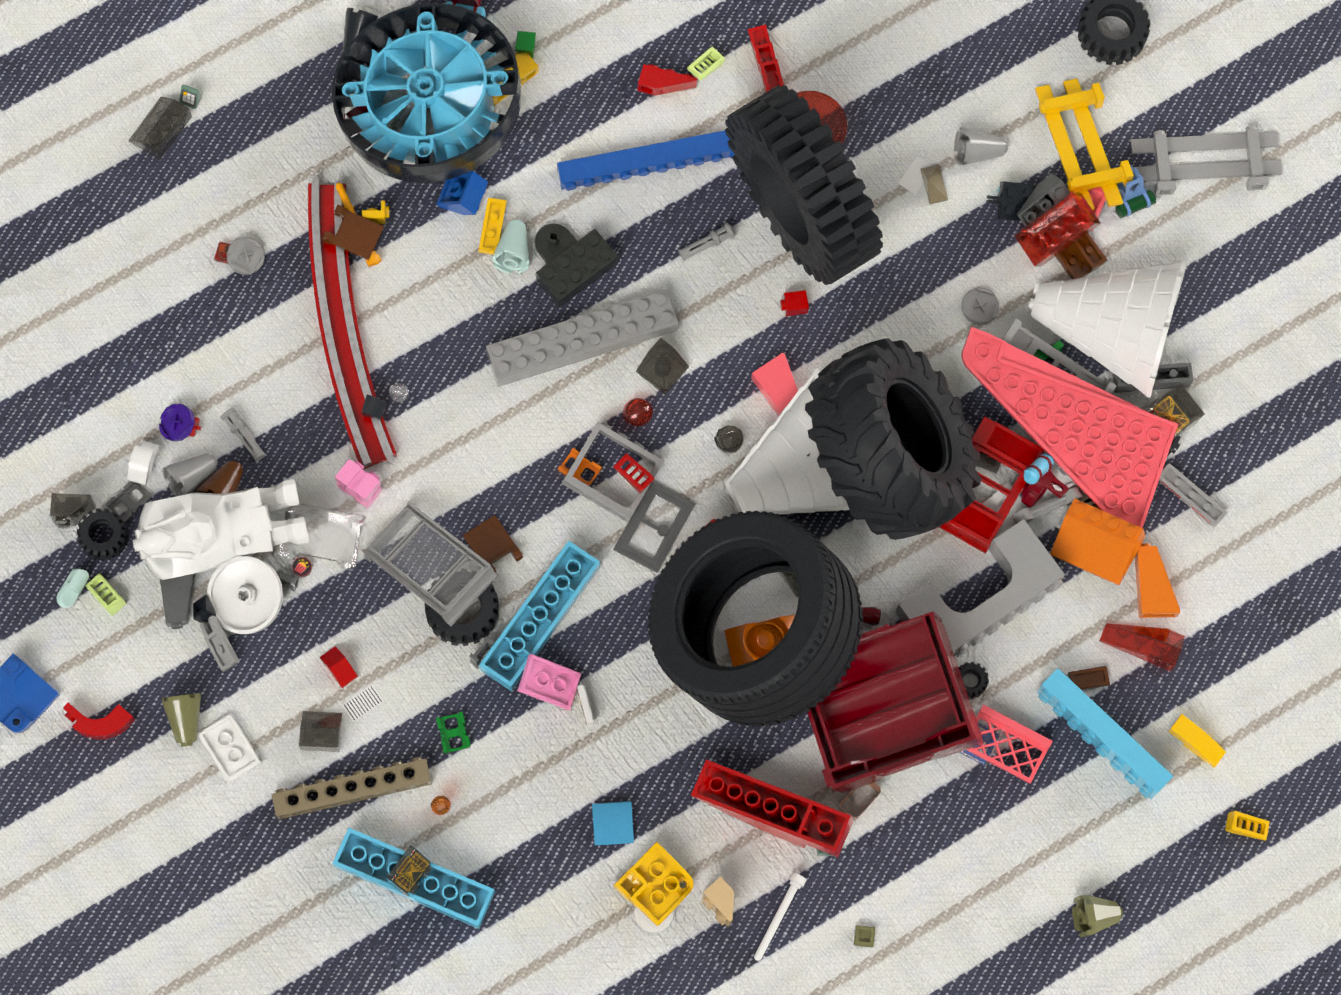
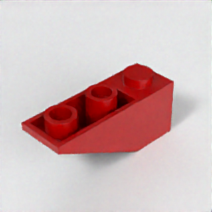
[637,64,697,96]

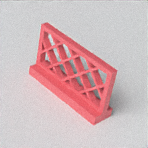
[967,704,1053,784]

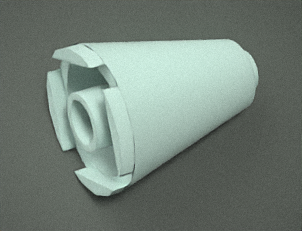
[492,219,529,273]

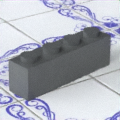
[1112,363,1194,393]

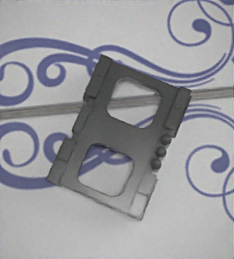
[106,481,151,524]
[469,636,494,669]

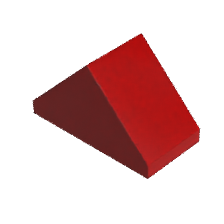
[319,646,358,688]

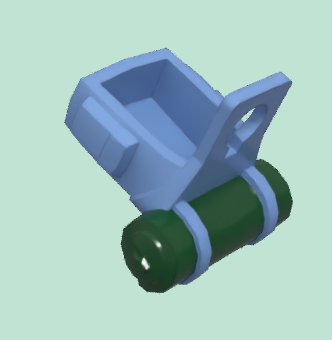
[1115,165,1156,218]

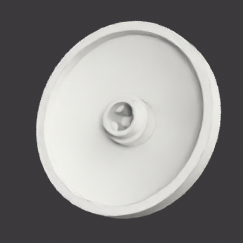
[207,556,283,634]

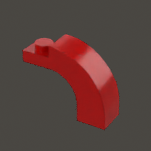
[63,702,135,739]

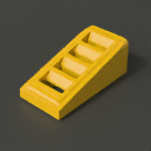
[1225,811,1270,841]

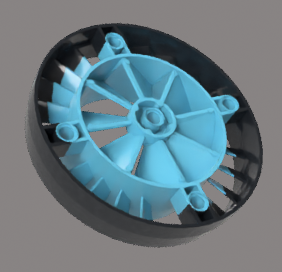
[332,3,521,183]

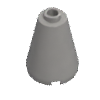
[954,128,1008,165]
[162,453,218,496]

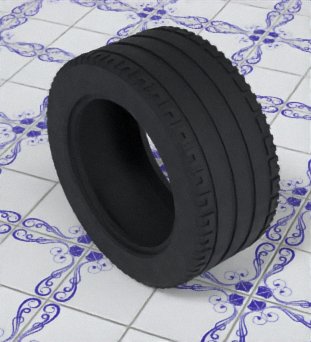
[648,511,863,727]

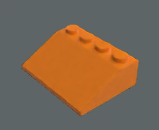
[1050,498,1145,586]

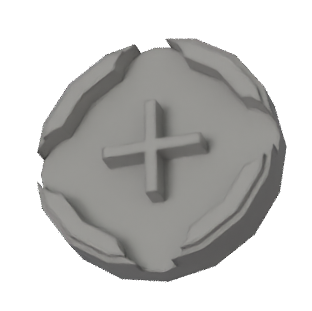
[226,237,265,275]
[961,287,999,325]

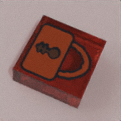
[214,241,231,264]

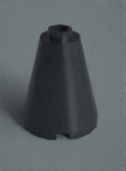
[343,8,378,53]

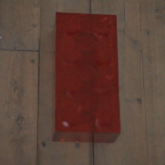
[1014,192,1101,267]

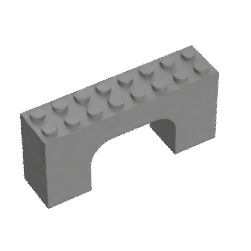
[895,519,1065,657]

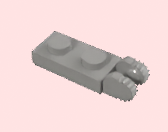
[200,615,240,672]

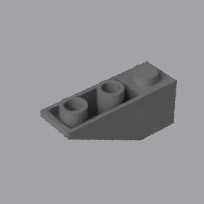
[1017,173,1070,228]

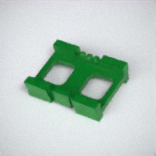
[436,712,471,754]

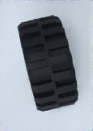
[1077,0,1151,65]
[424,569,499,646]

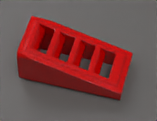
[613,453,655,494]

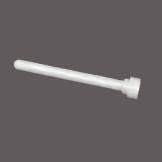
[754,872,807,961]

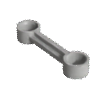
[1012,487,1083,524]

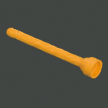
[335,182,382,267]

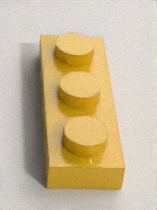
[478,198,507,255]

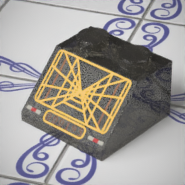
[1147,385,1205,439]
[387,845,432,897]

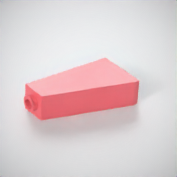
[751,353,798,416]

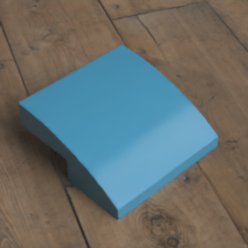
[592,801,634,845]

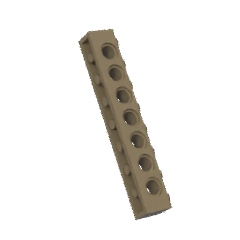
[271,757,432,820]

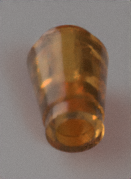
[431,796,451,815]

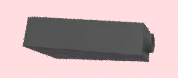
[160,573,195,629]

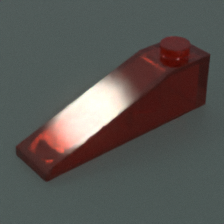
[1099,623,1185,672]

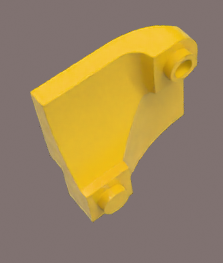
[612,842,694,927]

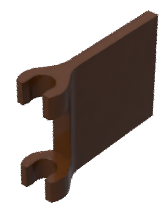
[322,204,384,261]
[462,515,523,573]

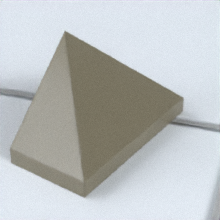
[921,165,948,204]

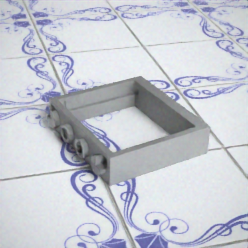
[562,422,664,523]

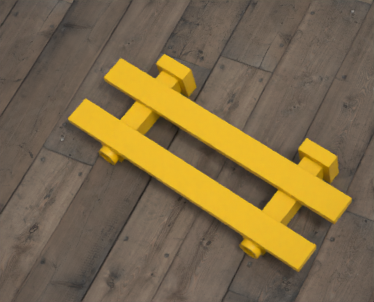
[1035,78,1134,214]

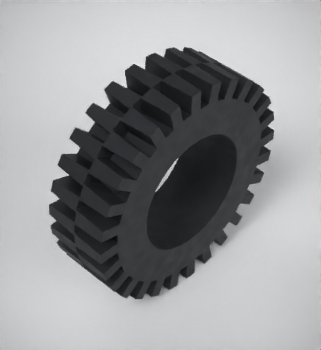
[725,85,883,285]

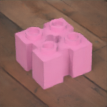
[335,459,382,509]

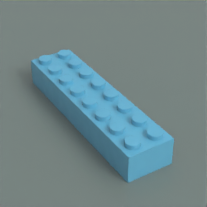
[479,541,600,692]
[1037,668,1173,799]
[332,828,495,929]

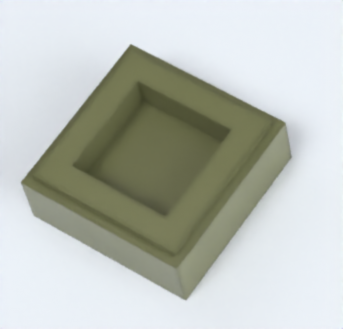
[853,925,875,948]

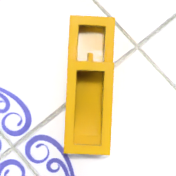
[1168,714,1226,768]

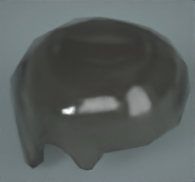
[714,425,744,454]

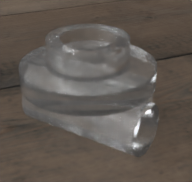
[389,383,409,402]

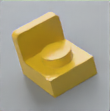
[362,200,389,224]

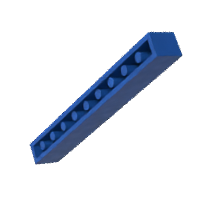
[557,130,735,191]

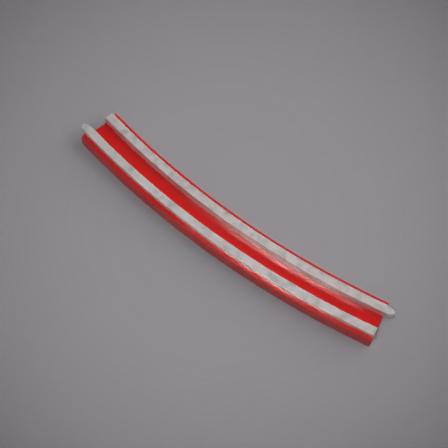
[308,175,397,470]

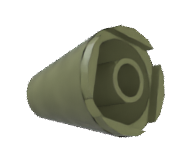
[162,693,201,747]

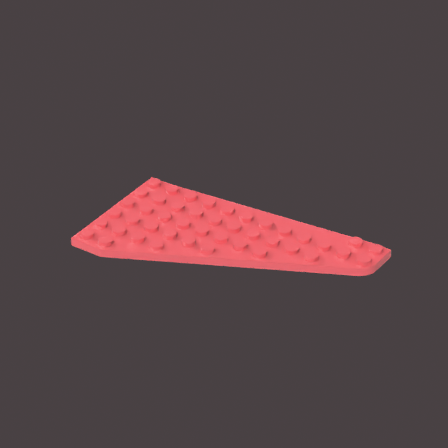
[961,327,1178,528]

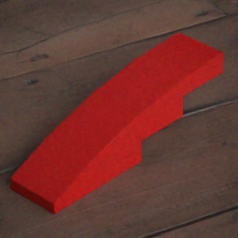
[747,25,784,92]

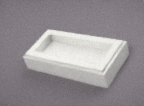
[577,685,594,727]

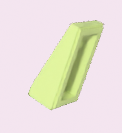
[687,47,725,81]
[85,573,126,616]

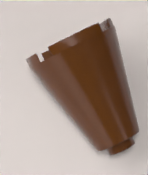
[195,460,243,494]

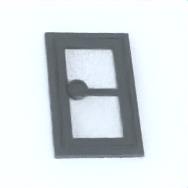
[613,482,695,573]

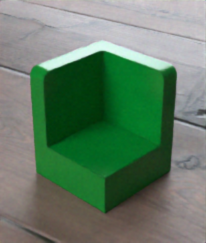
[515,31,536,60]

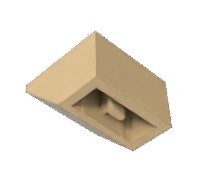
[702,877,734,927]

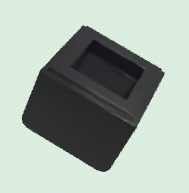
[362,394,386,420]
[193,595,216,623]

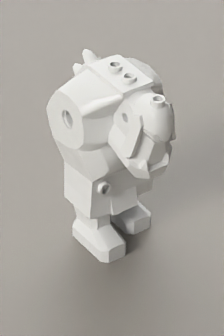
[133,479,309,580]

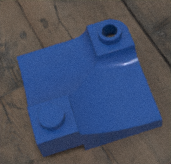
[0,653,60,733]

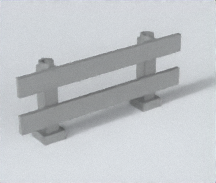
[1130,126,1283,195]

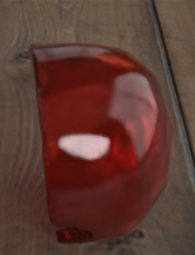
[622,398,653,427]

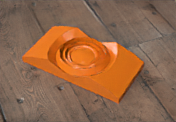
[724,615,795,666]

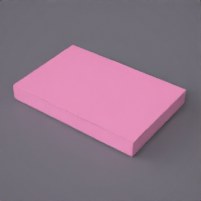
[518,654,581,710]

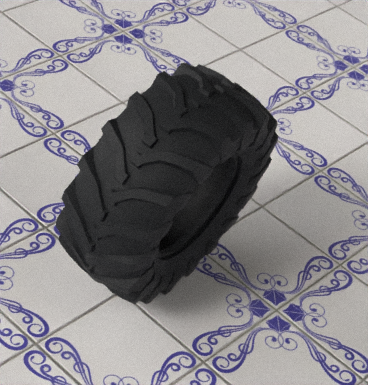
[805,338,981,540]

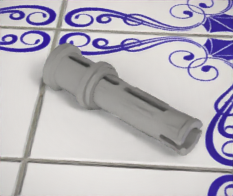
[678,223,734,261]
[220,408,266,461]

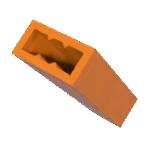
[1135,543,1180,618]

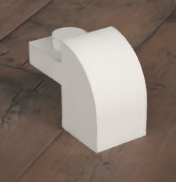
[127,441,159,485]

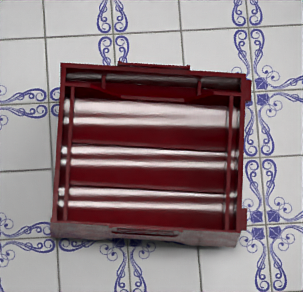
[807,611,984,793]

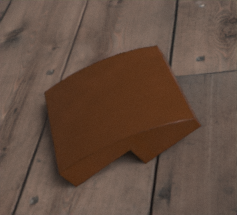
[1053,231,1108,279]

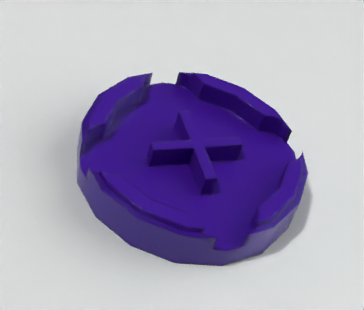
[159,404,194,442]

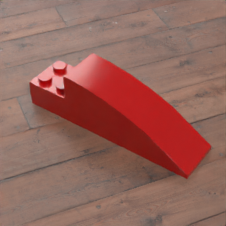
[691,759,853,857]

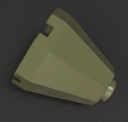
[1072,895,1123,937]

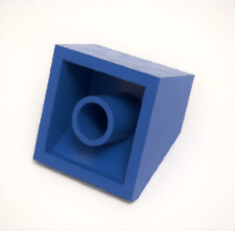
[436,171,488,215]

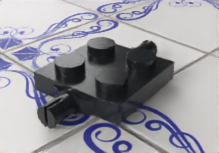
[986,181,1037,221]

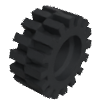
[959,662,989,699]

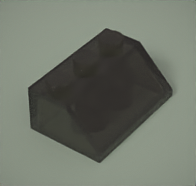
[129,97,192,161]

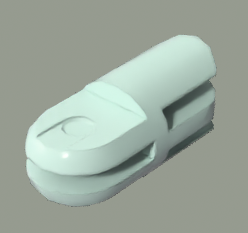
[56,569,89,608]

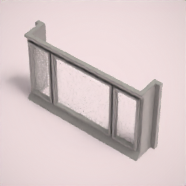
[361,501,498,626]

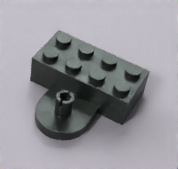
[535,224,619,308]

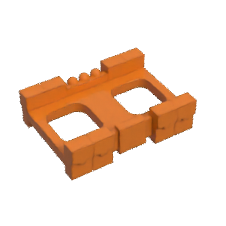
[558,448,602,486]

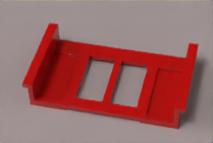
[939,417,1044,554]

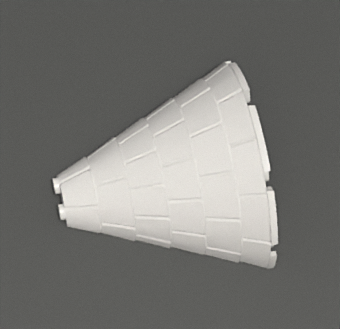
[1029,261,1187,397]
[725,368,849,514]

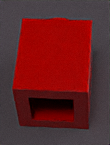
[780,290,809,317]

